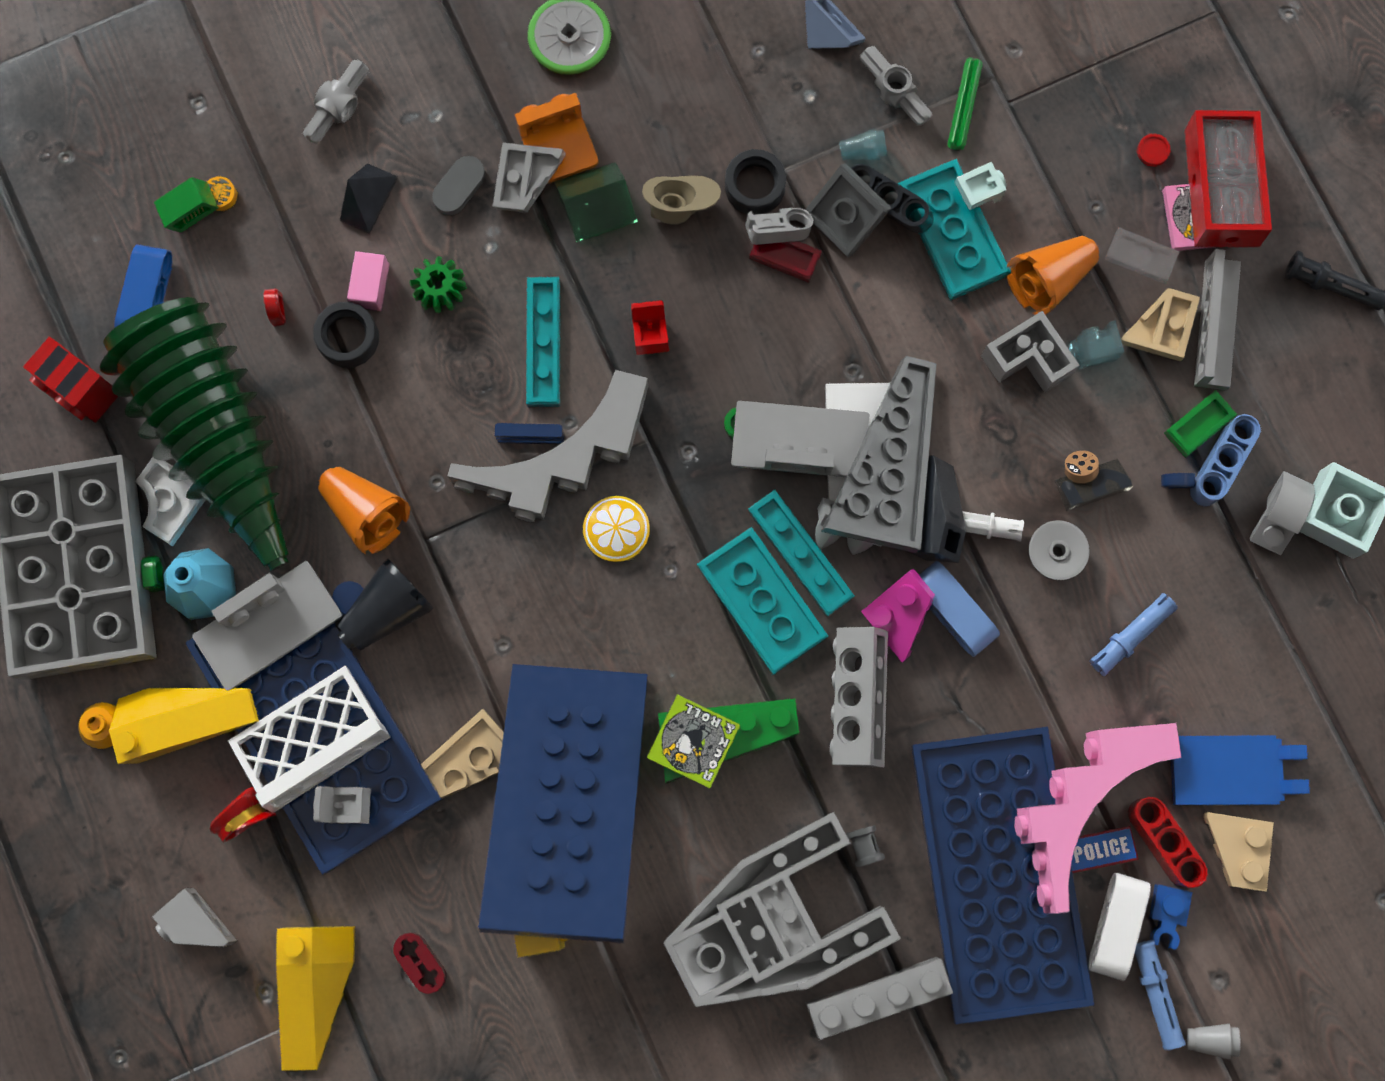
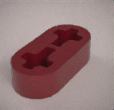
[393,932,446,994]

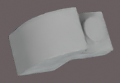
[1250,471,1315,555]

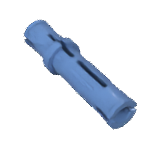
[1090,593,1178,676]
[1135,940,1186,1050]

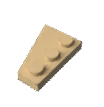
[421,709,504,799]

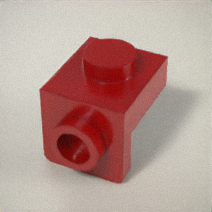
[631,300,669,355]

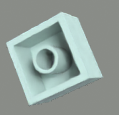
[1299,462,1385,559]

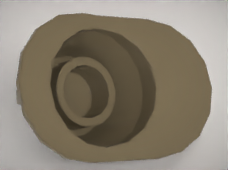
[642,176,721,225]

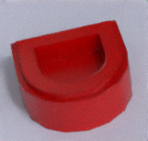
[264,288,286,326]

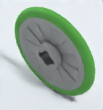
[528,0,611,74]

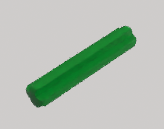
[947,58,983,150]

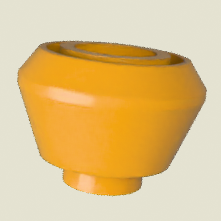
[78,702,116,749]

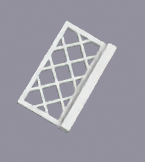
[228,666,390,813]

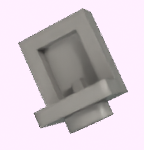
[313,786,371,824]

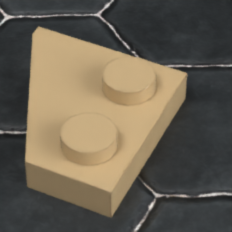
[1119,288,1200,361]
[1204,812,1274,892]

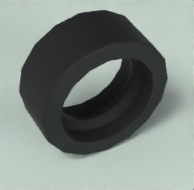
[725,149,786,215]
[313,302,379,368]

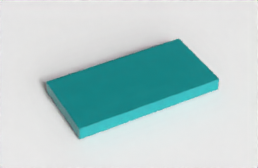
[898,159,1011,300]
[697,527,829,675]

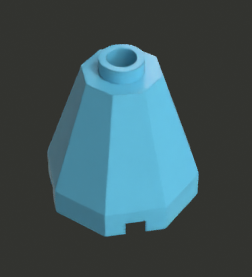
[163,548,236,620]

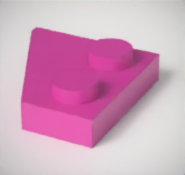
[861,569,935,662]

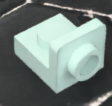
[955,162,1006,210]

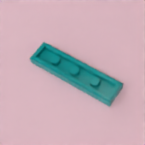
[526,277,560,407]
[748,490,855,617]

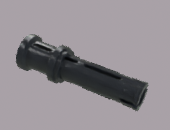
[1285,251,1385,311]

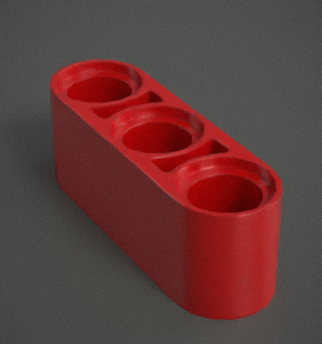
[1128,797,1208,888]

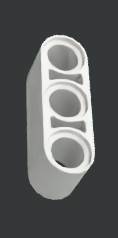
[1088,872,1150,981]

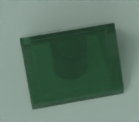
[555,162,637,243]

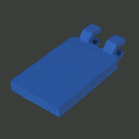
[1171,735,1310,805]

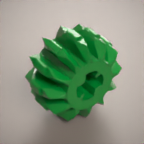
[410,256,467,314]

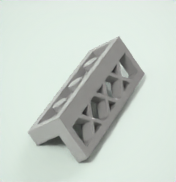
[1194,249,1241,390]

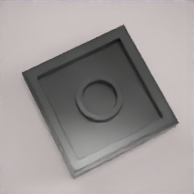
[805,163,892,257]

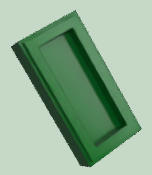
[1164,390,1238,458]

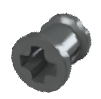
[846,825,885,867]

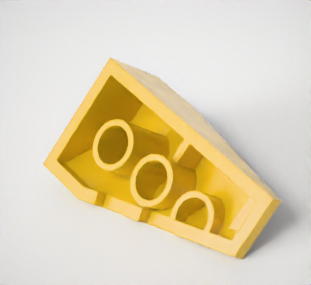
[109,688,259,764]
[276,926,355,1070]

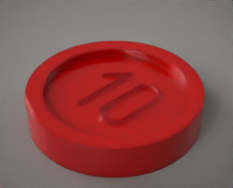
[1137,134,1171,166]

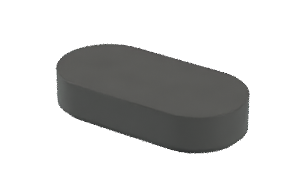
[432,156,485,215]

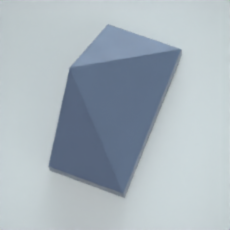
[805,0,866,48]

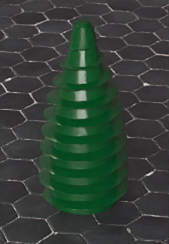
[99,297,289,571]

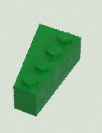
[658,699,799,784]

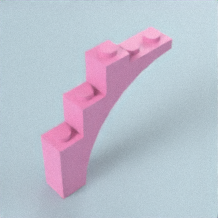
[1014,723,1181,913]

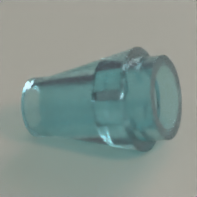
[839,128,888,161]

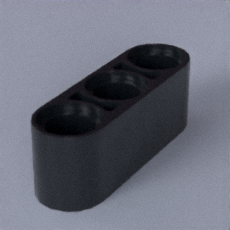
[851,164,934,233]

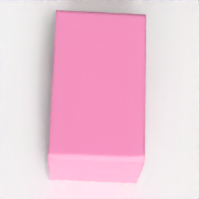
[347,251,389,311]

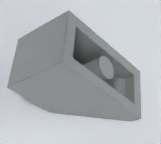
[152,888,237,947]

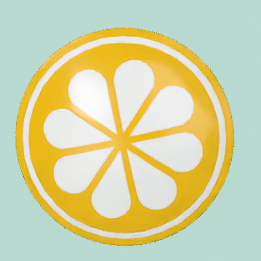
[583,496,650,562]

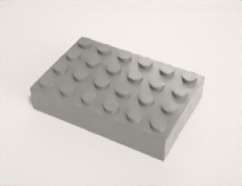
[0,455,157,680]

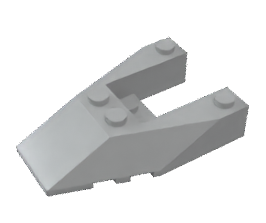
[663,812,901,1007]

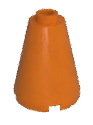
[1007,236,1099,315]
[318,467,411,554]

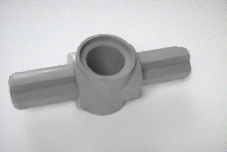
[860,46,932,126]
[303,60,369,144]

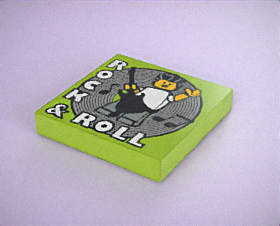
[647,694,740,788]

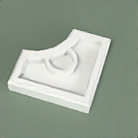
[135,457,206,546]

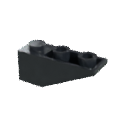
[908,455,966,563]

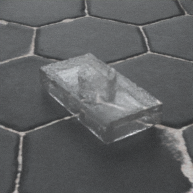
[1104,227,1179,284]

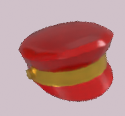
[209,787,276,843]

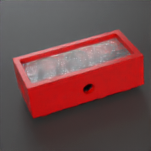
[1185,110,1272,247]

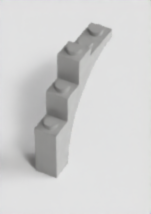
[447,370,648,522]

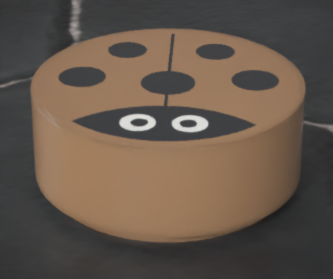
[1065,451,1099,483]

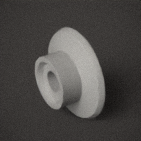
[1029,520,1089,580]

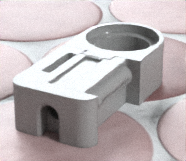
[745,208,813,244]

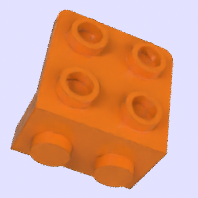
[514,93,598,184]

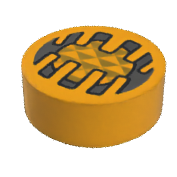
[207,176,237,211]

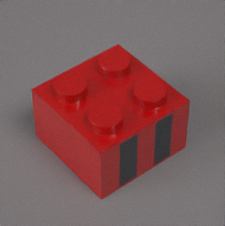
[23,336,118,423]

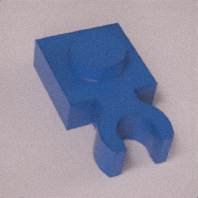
[1149,884,1192,949]

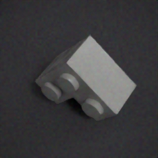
[981,311,1080,393]

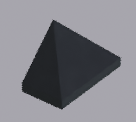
[340,163,397,234]

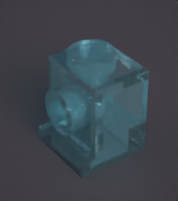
[1068,321,1124,369]

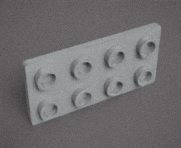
[731,401,870,477]
[193,561,343,690]

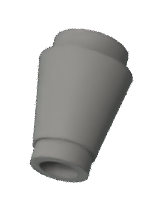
[1187,1024,1240,1060]

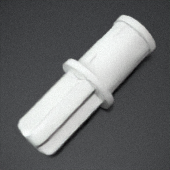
[962,511,1024,542]

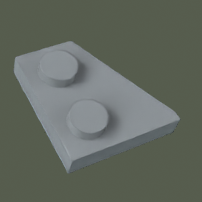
[493,143,566,213]

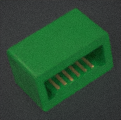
[154,177,219,232]

